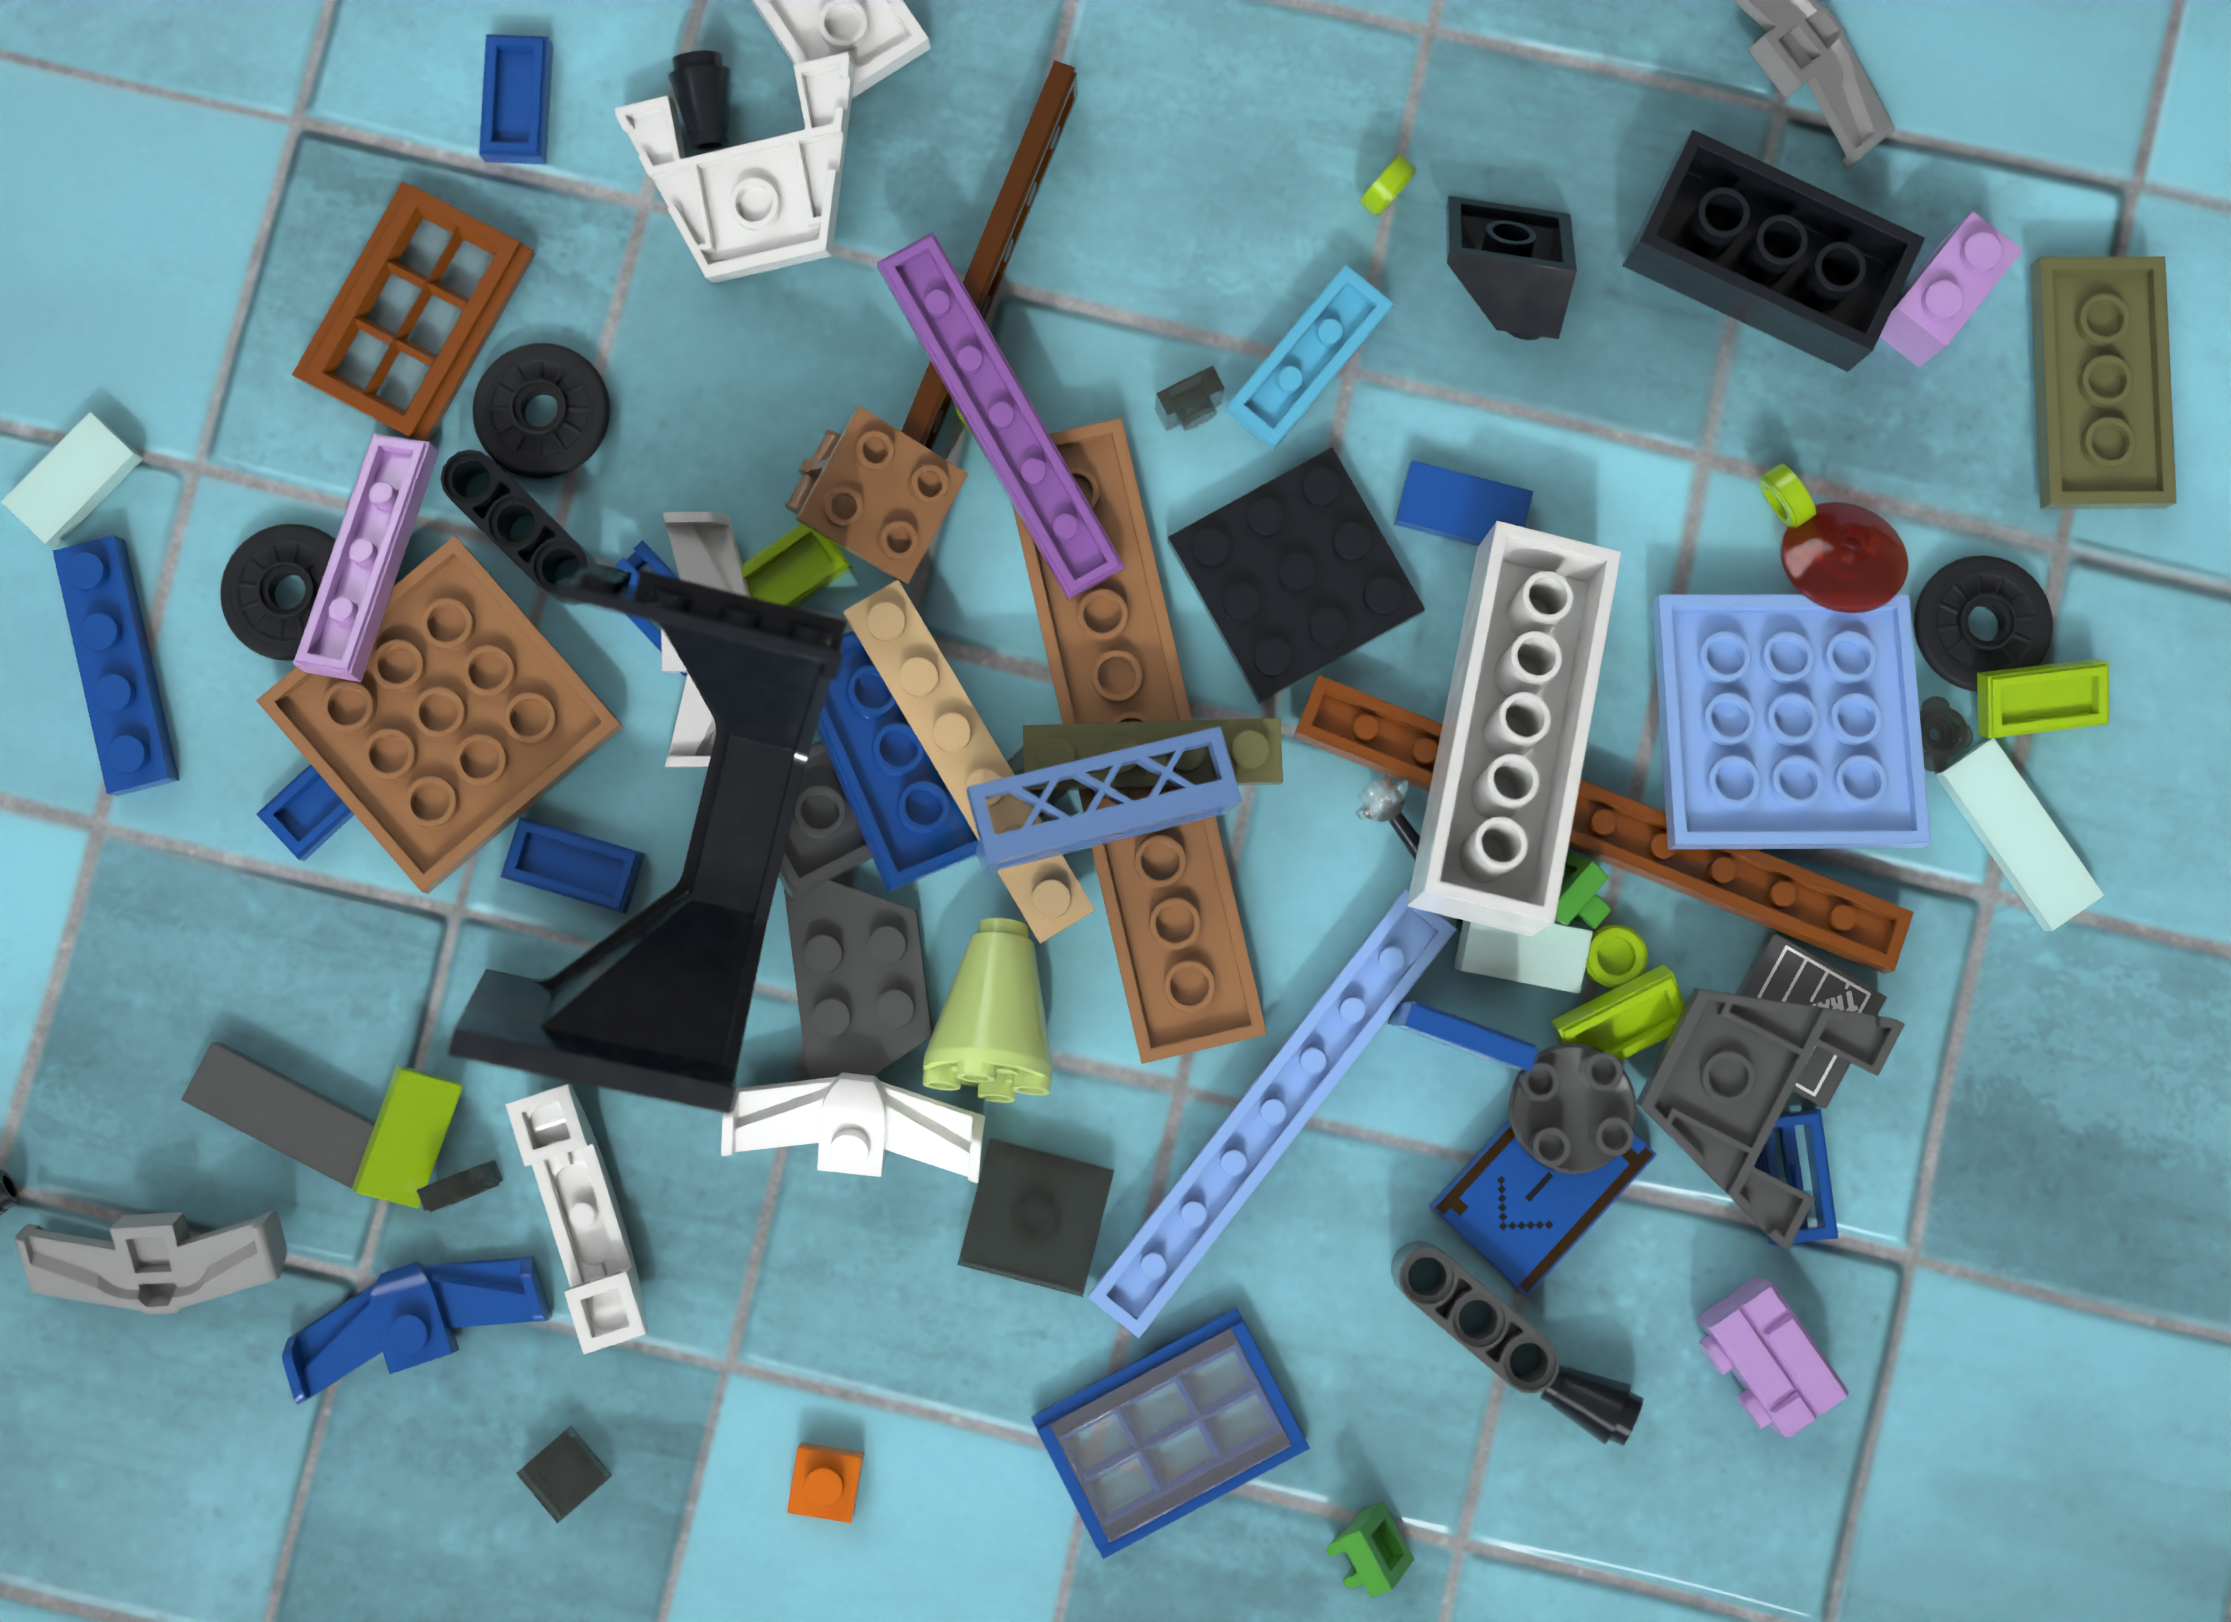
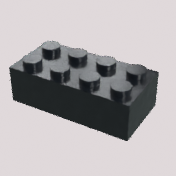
[1622,130,1925,372]

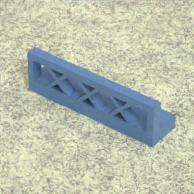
[966,726,1242,874]

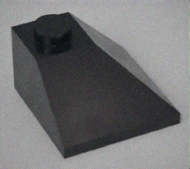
[1446,196,1577,340]

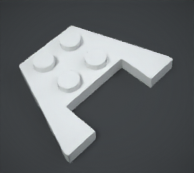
[615,52,855,284]

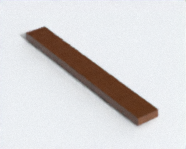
[901,60,1078,451]

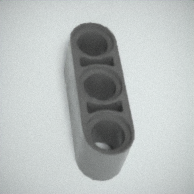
[1391,1241,1560,1394]

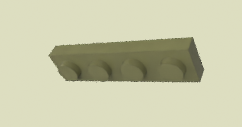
[1023,718,1283,792]

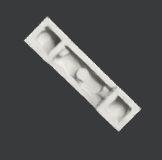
[505,1083,649,1354]

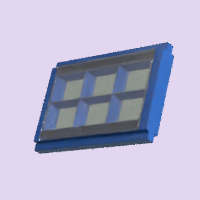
[1031,1307,1310,1559]

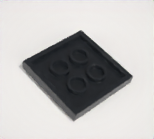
[1167,447,1425,704]

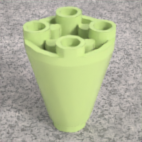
[923,918,1053,1103]

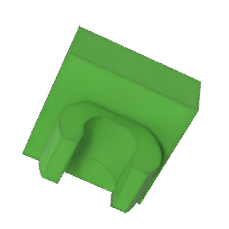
[1555,851,1611,929]
[1326,1501,1414,1598]

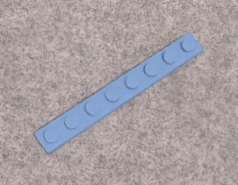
[1088,889,1457,1338]

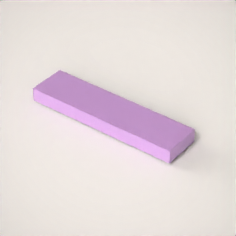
[293,433,439,682]

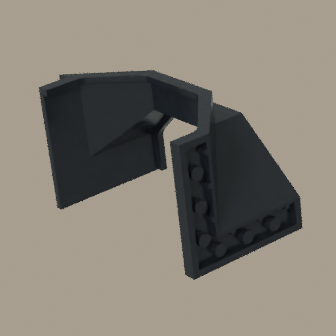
[447,562,847,1114]

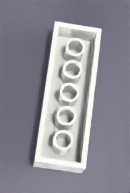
[1407,521,1621,937]

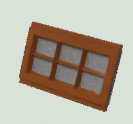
[292,181,536,442]

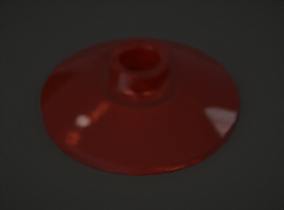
[1780,502,1908,613]

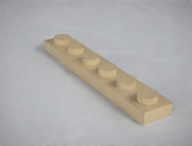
[843,580,1096,944]

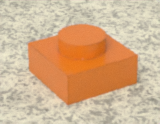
[787,1442,865,1523]

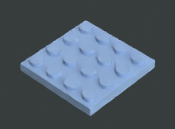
[1652,594,1931,849]

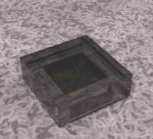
[516,1426,612,1524]

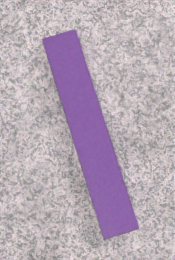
[877,232,1125,601]

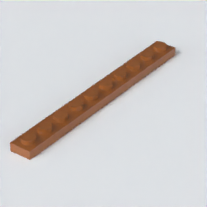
[1293,675,1914,974]

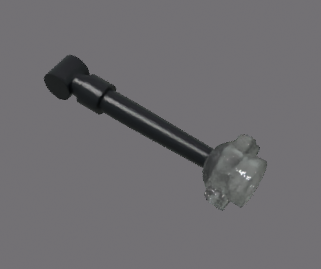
[1355,774,1463,933]

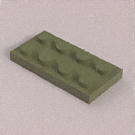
[2030,256,2177,510]

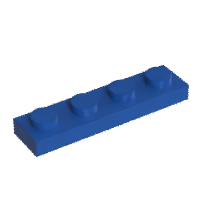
[53,535,179,796]

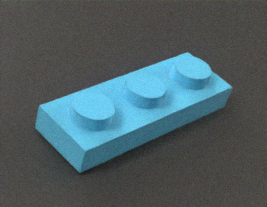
[1225,264,1394,452]

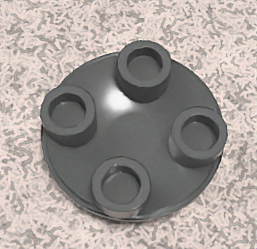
[1509,1043,1637,1174]

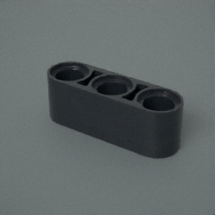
[440,450,598,606]

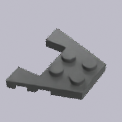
[1636,988,1905,1250]

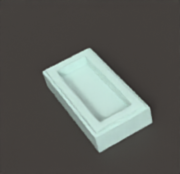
[1,412,144,548]
[1453,920,1593,994]

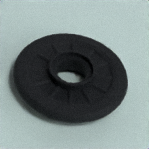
[472,343,610,478]
[220,524,336,661]
[1914,556,2053,692]

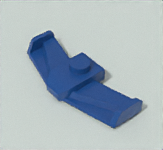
[282,1256,552,1404]

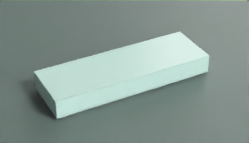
[1934,738,2105,931]

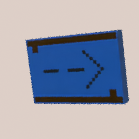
[1429,1119,1657,1297]

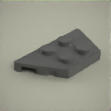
[784,880,933,1080]

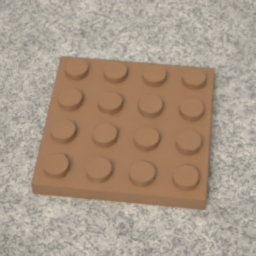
[256,535,624,894]

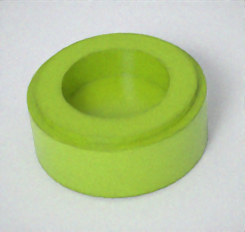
[1359,153,1417,217]
[1759,463,1816,528]
[1584,924,1648,988]

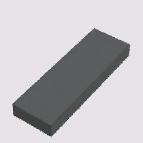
[181,1042,376,1188]

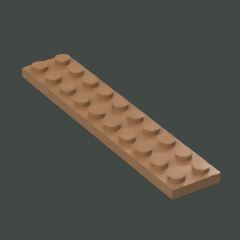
[1012,418,1267,1064]

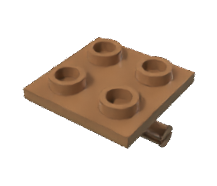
[785,406,968,585]

